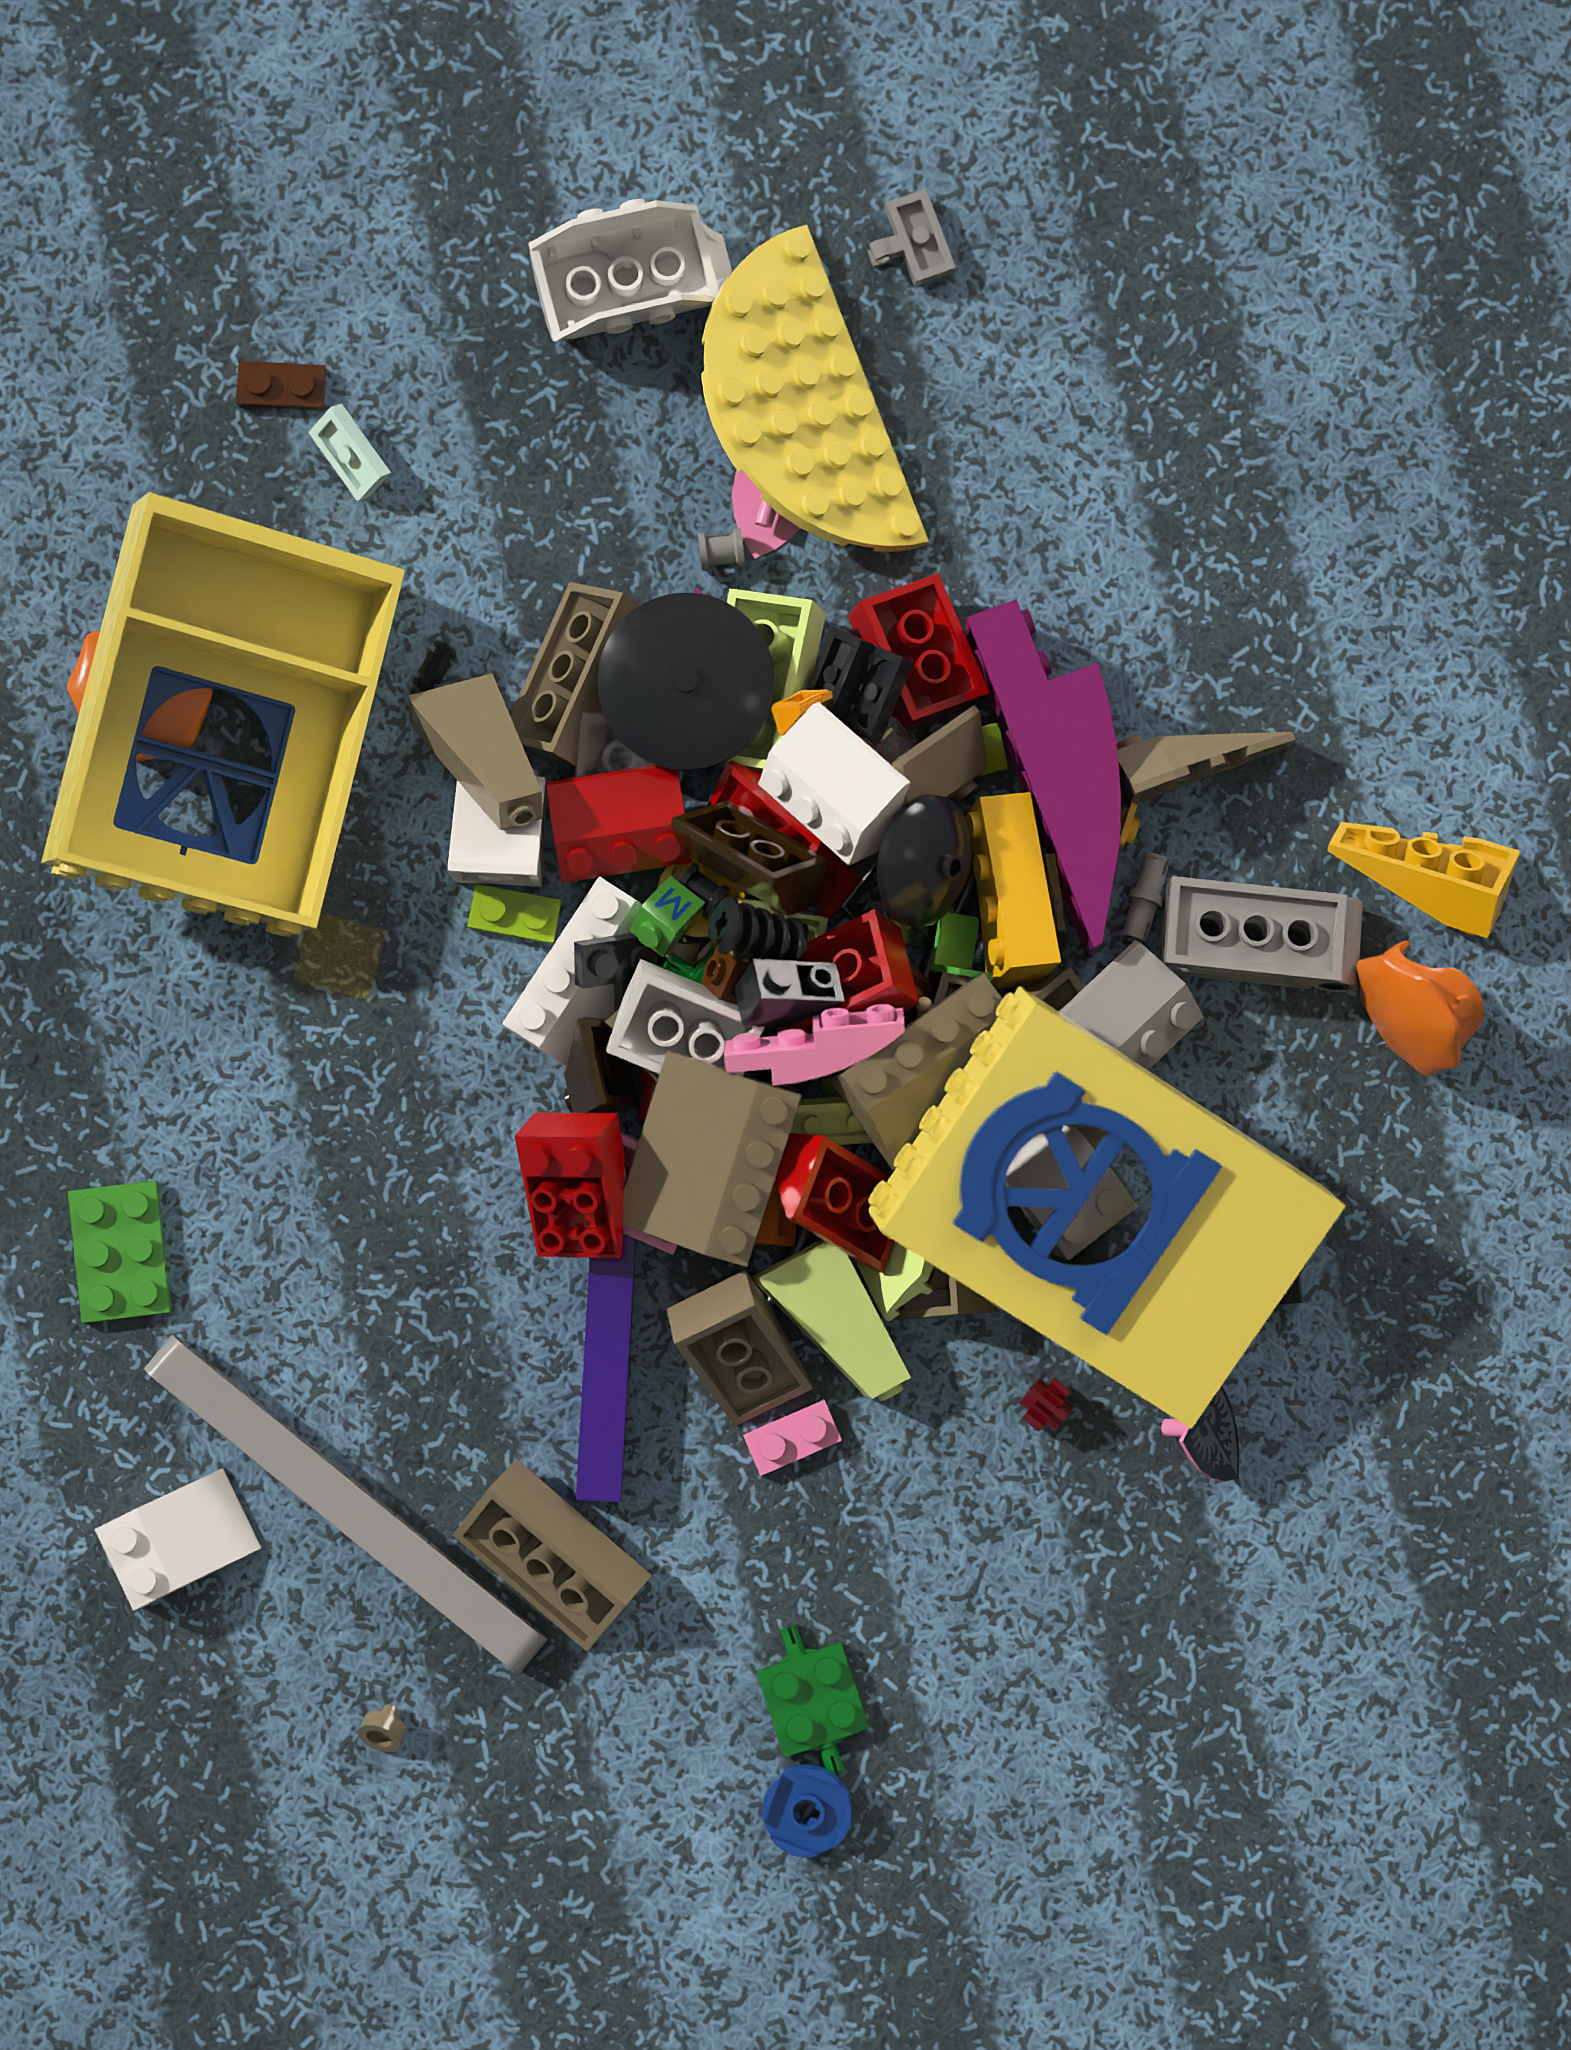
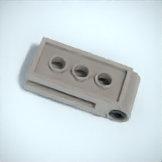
[1159,876,1363,992]

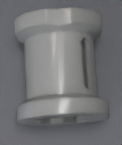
[698,527,745,571]

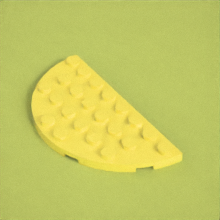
[701,225,929,552]

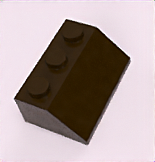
[670,800,828,916]

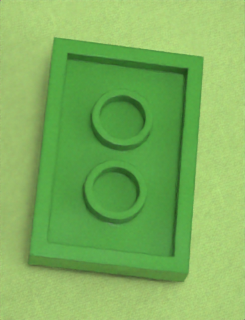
[68,1180,172,1323]

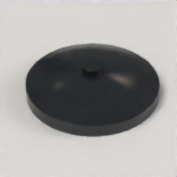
[597,593,775,771]

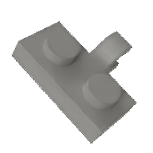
[867,189,956,287]

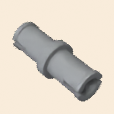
[1120,853,1171,945]

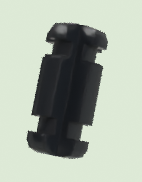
[413,641,456,692]

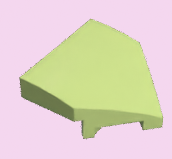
[857,1241,934,1322]

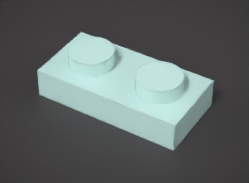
[308,404,391,501]

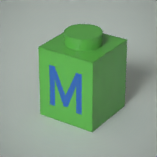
[628,876,705,957]

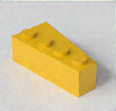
[966,792,1061,989]

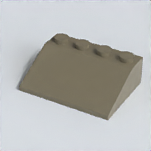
[830,973,1003,1172]
[623,1050,801,1267]

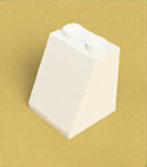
[448,769,547,887]

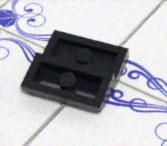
[806,626,914,744]

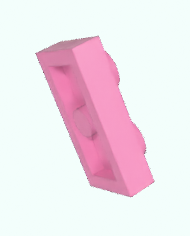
[743,1400,842,1476]

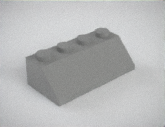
[1059,941,1204,1131]

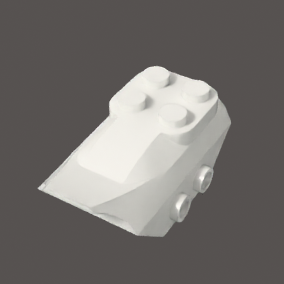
[528,199,732,342]

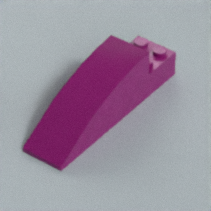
[964,599,1121,958]

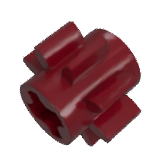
[1019,1377,1075,1431]

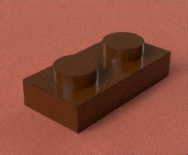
[236,361,327,411]

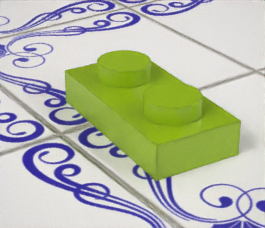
[467,884,562,944]

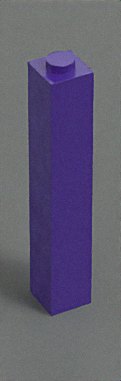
[576,1233,637,1502]

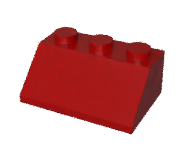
[848,573,990,735]
[546,765,692,883]
[775,1133,895,1273]

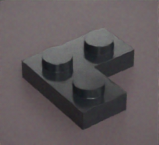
[574,933,661,1013]

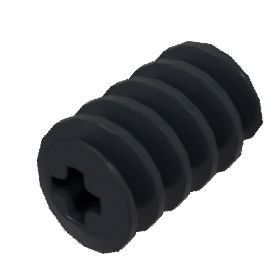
[708,896,809,963]

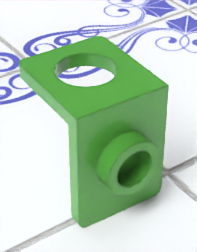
[930,912,993,980]

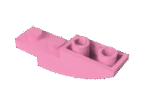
[724,1004,905,1086]

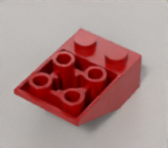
[515,1113,624,1258]

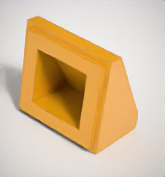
[771,690,833,736]

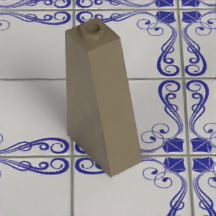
[408,673,543,830]

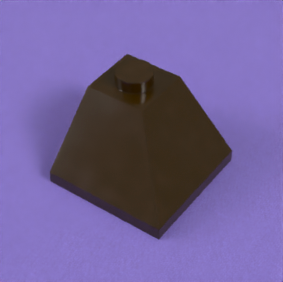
[564,1017,639,1113]

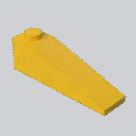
[1327,822,1521,938]

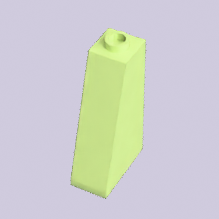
[752,1239,911,1401]

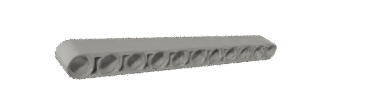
[144,1334,548,1674]

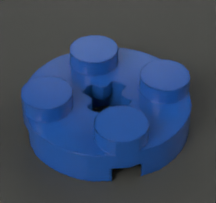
[762,1764,852,1858]

